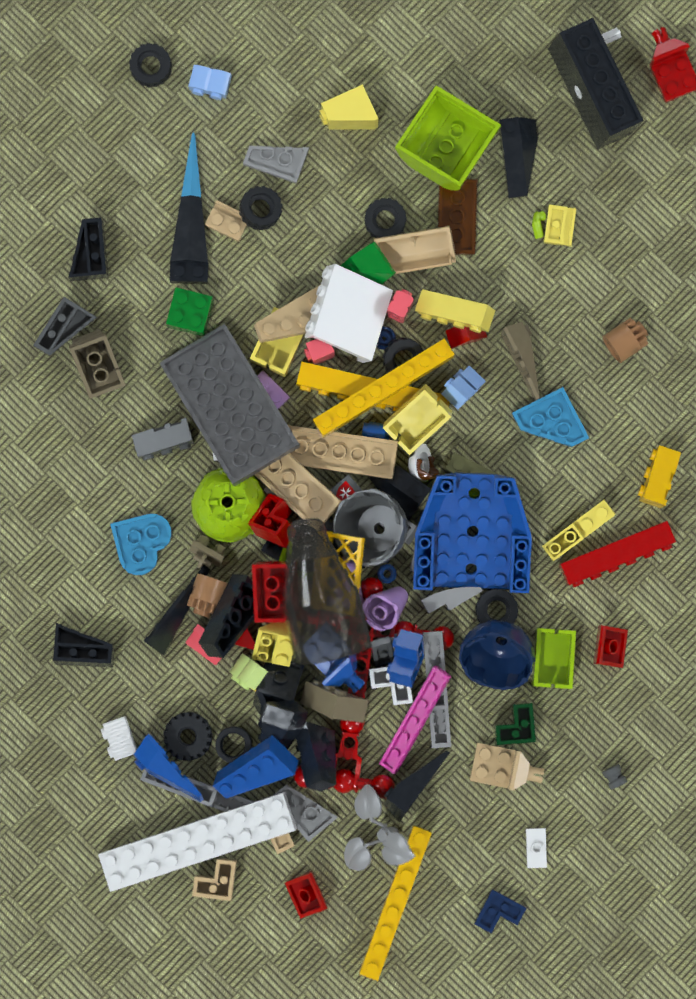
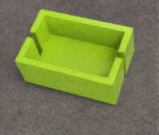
[532,628,576,689]

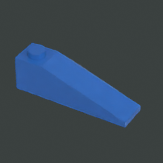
[134,734,204,802]

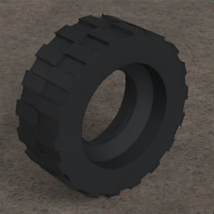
[129,43,172,88]
[239,186,283,231]
[365,198,406,238]
[382,337,424,373]
[475,589,518,624]

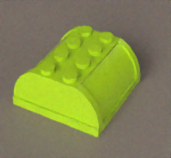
[395,85,501,191]

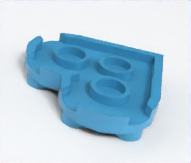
[110,514,172,575]

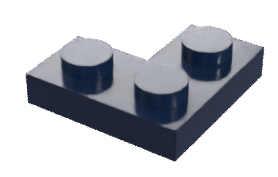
[474,889,527,933]

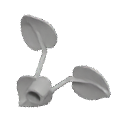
[344,784,415,871]

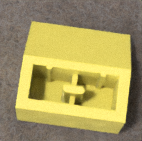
[252,622,299,667]

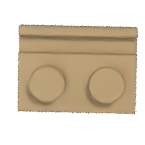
[205,200,247,242]

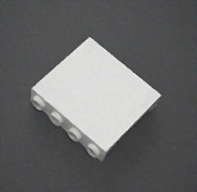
[305,264,393,363]

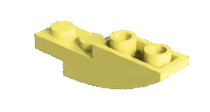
[542,499,616,561]

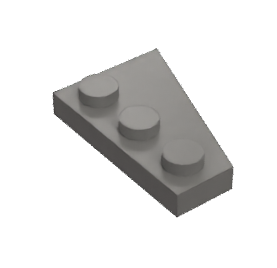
[243,146,309,184]
[274,784,338,842]

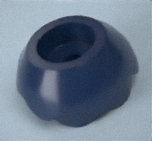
[376,327,396,350]

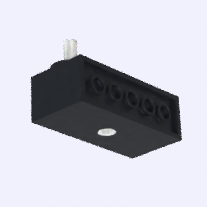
[548,18,644,150]

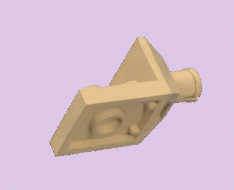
[470,743,544,790]

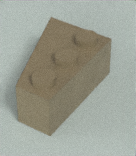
[300,679,369,723]

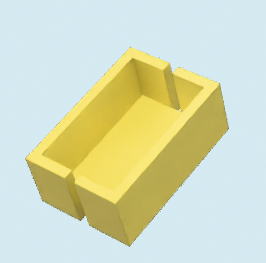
[250,307,305,377]
[383,384,452,455]

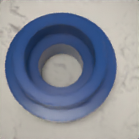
[377,564,397,583]

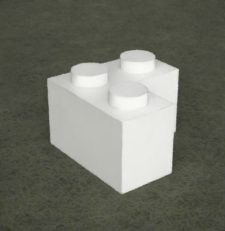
[369,667,413,705]

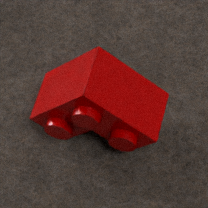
[248,493,296,548]

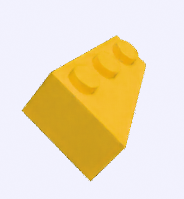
[637,445,681,508]

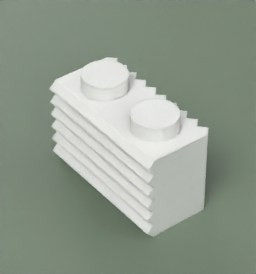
[101,716,137,761]

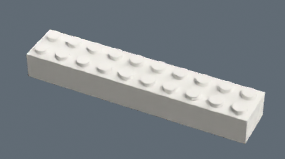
[98,792,297,892]

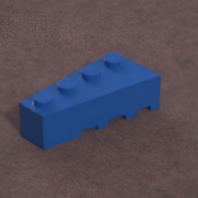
[213,735,299,799]

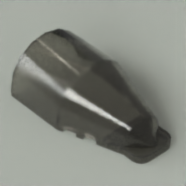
[282,518,372,665]

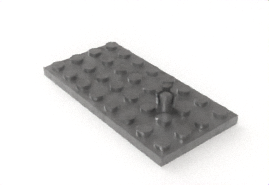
[160,324,301,486]

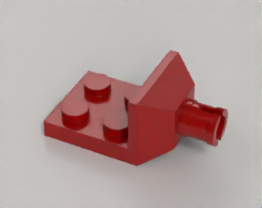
[649,27,696,103]

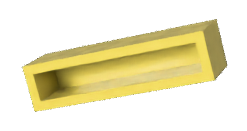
[415,289,496,333]

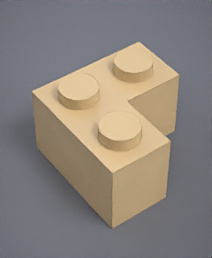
[192,858,237,901]

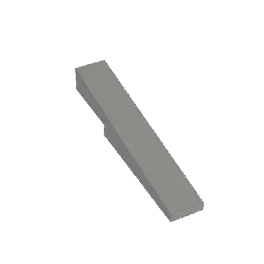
[423,631,451,748]
[140,769,255,812]

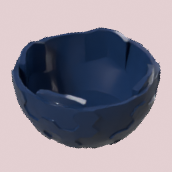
[459,619,535,690]

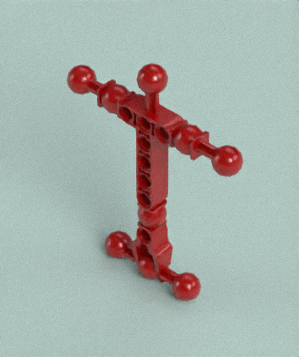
[293,577,454,799]

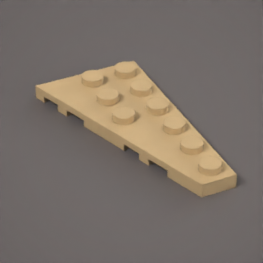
[254,284,321,343]

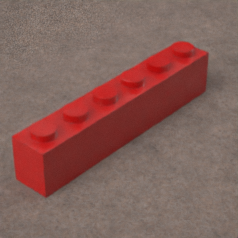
[559,521,676,588]

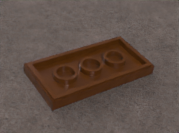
[438,179,477,255]

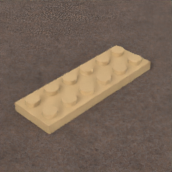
[288,425,399,480]
[254,454,341,531]

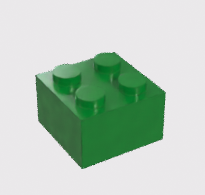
[166,287,214,336]

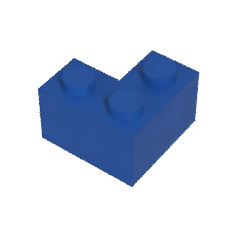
[387,629,425,688]

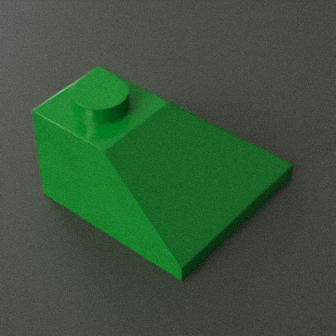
[340,242,396,285]

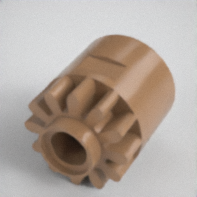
[602,318,649,363]
[187,573,228,618]

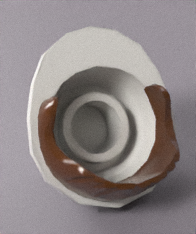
[408,444,439,482]

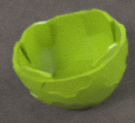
[191,467,266,543]

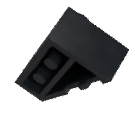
[68,217,109,281]
[53,623,115,668]
[295,721,336,792]

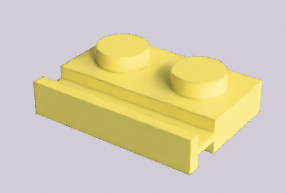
[544,205,576,247]

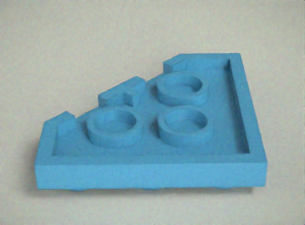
[512,387,589,447]

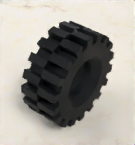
[163,712,213,761]

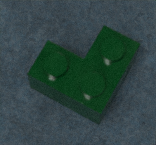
[494,703,536,745]

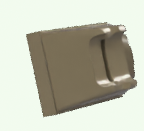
[69,328,126,399]

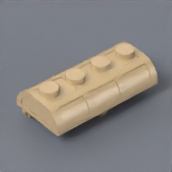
[374,225,456,274]

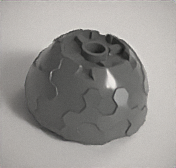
[333,489,408,566]

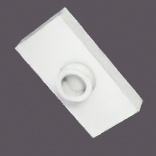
[526,828,547,868]

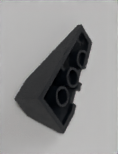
[498,117,538,199]
[368,464,431,521]
[384,751,450,822]

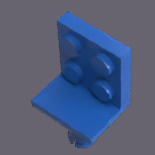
[299,621,365,693]

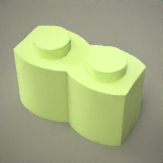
[229,653,268,691]

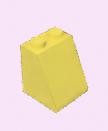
[319,85,379,130]

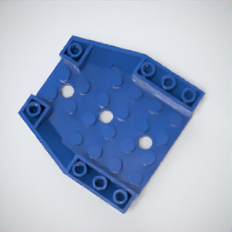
[413,473,532,593]

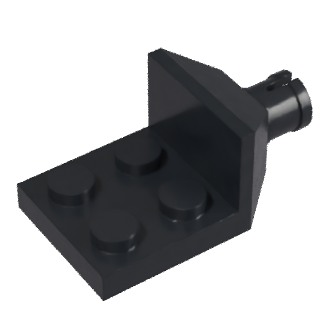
[253,661,304,728]

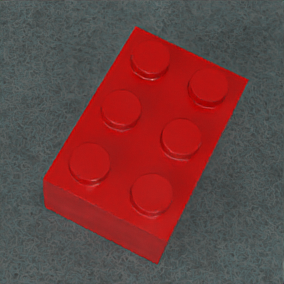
[252,561,298,623]

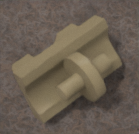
[189,535,226,569]

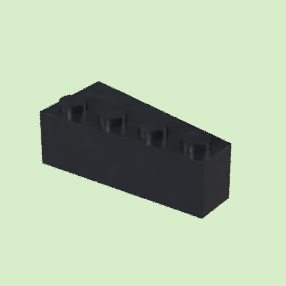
[198,574,254,658]

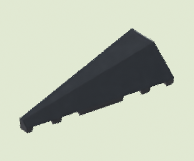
[144,565,210,655]

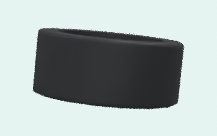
[215,726,252,763]

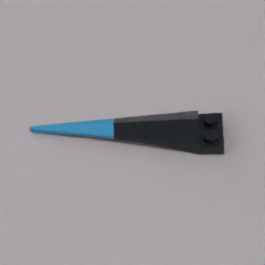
[170,132,209,284]

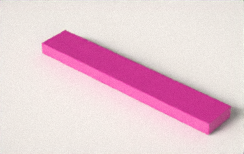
[379,666,452,774]

